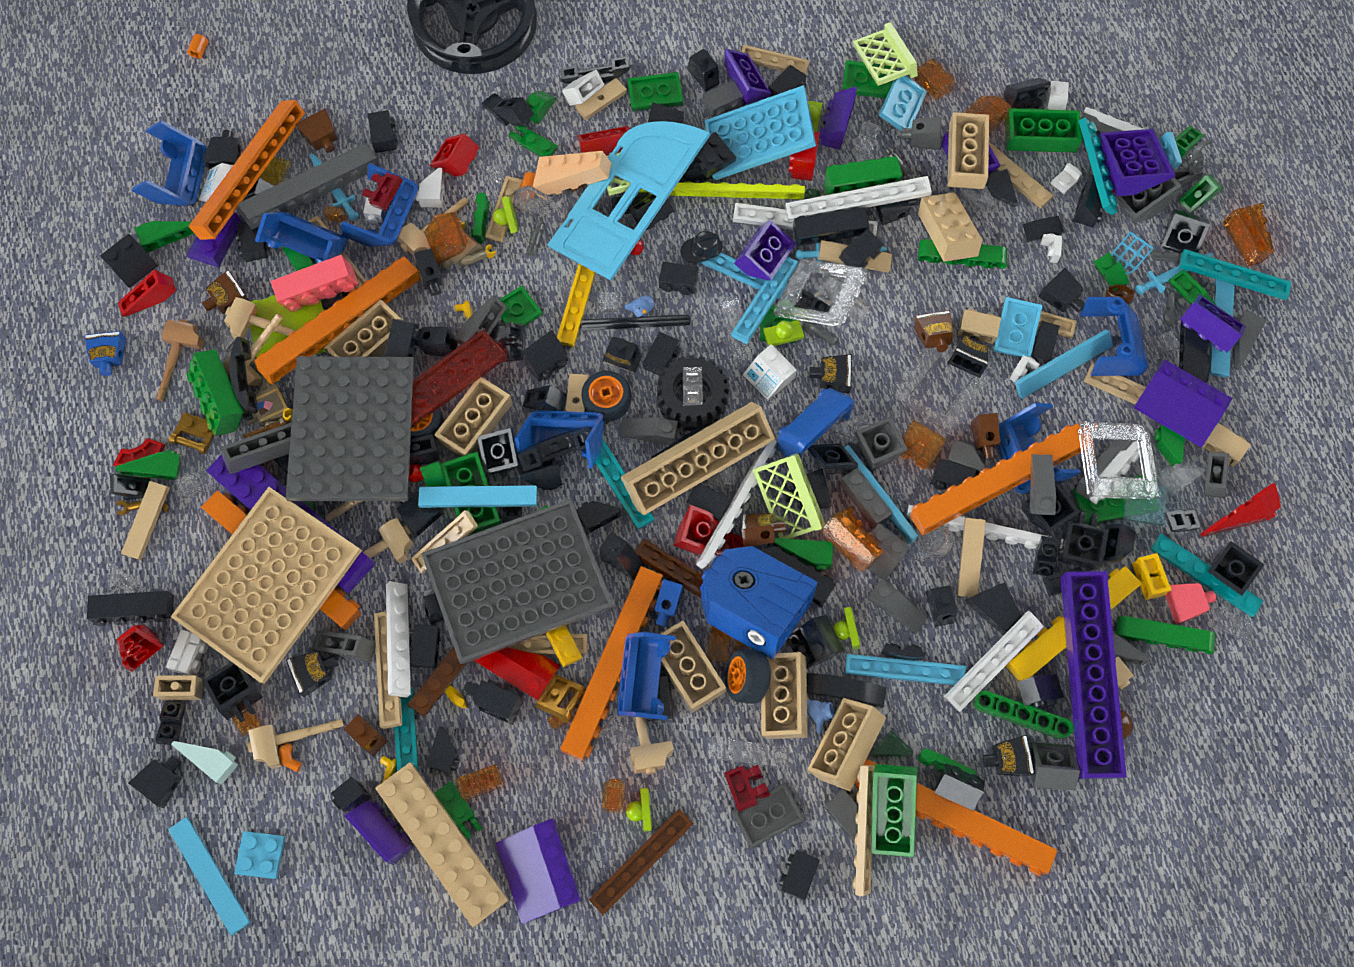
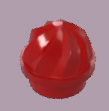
[630,239,644,255]
[409,464,424,483]

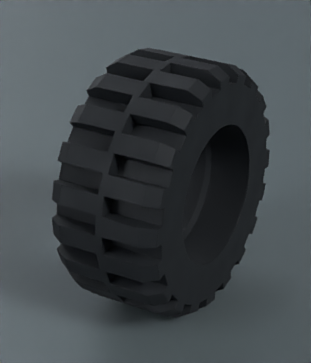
[657,355,729,431]

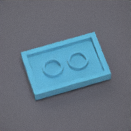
[879,76,927,131]
[993,297,1043,358]

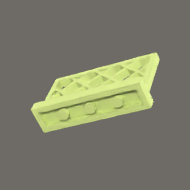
[853,22,918,86]
[753,453,826,539]

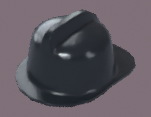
[680,231,723,264]

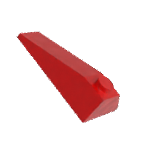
[1200,482,1281,537]
[673,505,743,556]
[117,625,164,672]
[473,647,561,700]

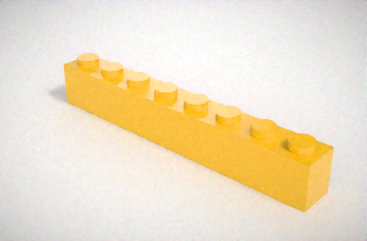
[1006,566,1142,681]

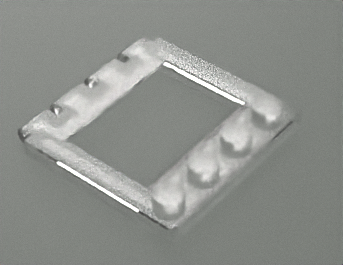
[774,259,868,326]
[892,347,994,437]
[1078,421,1160,499]

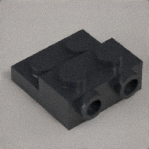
[693,132,737,178]

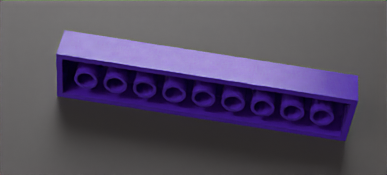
[206,442,376,593]
[1061,571,1127,780]

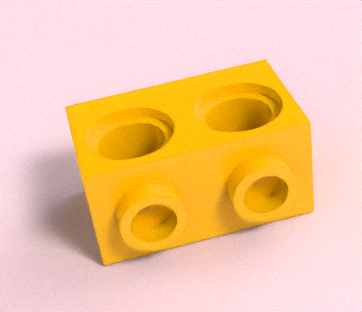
[1132,553,1171,601]

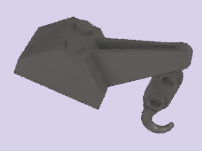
[1113,139,1212,223]

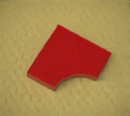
[113,438,165,479]

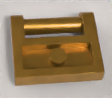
[169,412,214,454]
[536,674,586,722]

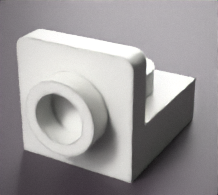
[1051,163,1082,194]
[1040,234,1062,263]
[1010,355,1040,382]

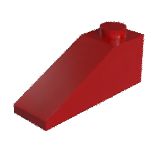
[118,269,176,317]

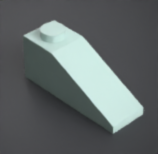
[171,741,238,785]

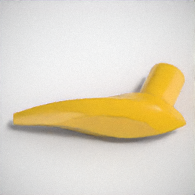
[455,300,472,320]
[445,685,467,708]
[379,756,397,796]

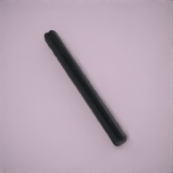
[581,314,690,330]

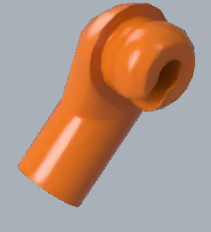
[278,743,303,772]

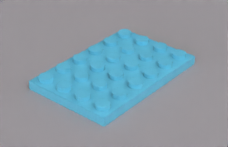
[705,85,816,180]

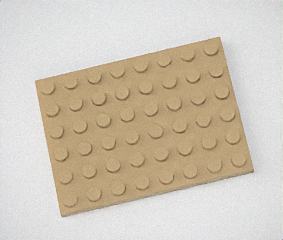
[171,487,362,684]

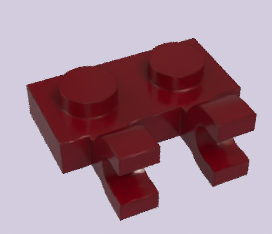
[362,172,403,211]
[724,765,770,812]

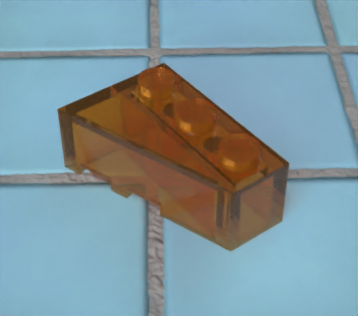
[1223,202,1274,267]
[820,506,884,573]

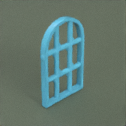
[1111,231,1154,275]

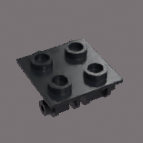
[489,322,523,363]

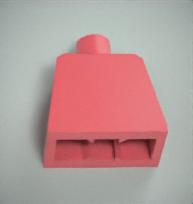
[1165,583,1216,625]

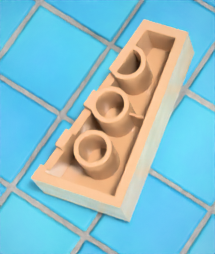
[532,151,612,198]

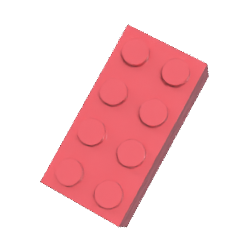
[271,255,359,312]

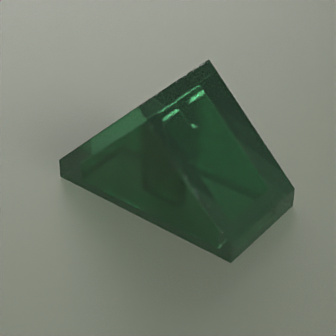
[869,730,913,757]

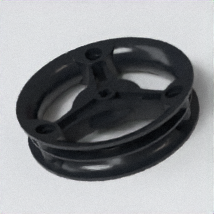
[407,0,537,74]

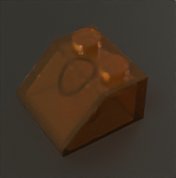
[964,96,1012,135]
[424,212,467,264]
[900,420,947,470]

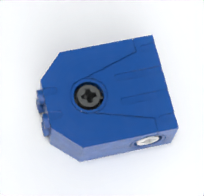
[700,546,818,660]

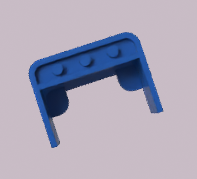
[131,120,207,206]
[341,163,418,247]
[255,212,349,263]
[1080,297,1148,376]
[776,388,855,460]
[998,403,1081,494]
[515,410,604,468]
[617,632,676,720]

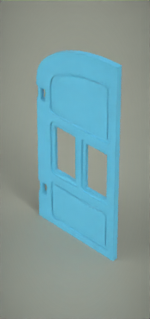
[547,121,710,281]

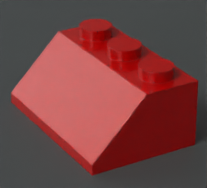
[577,126,630,156]

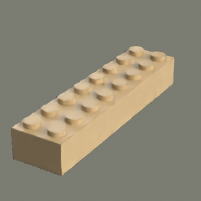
[621,402,775,515]
[375,762,509,928]

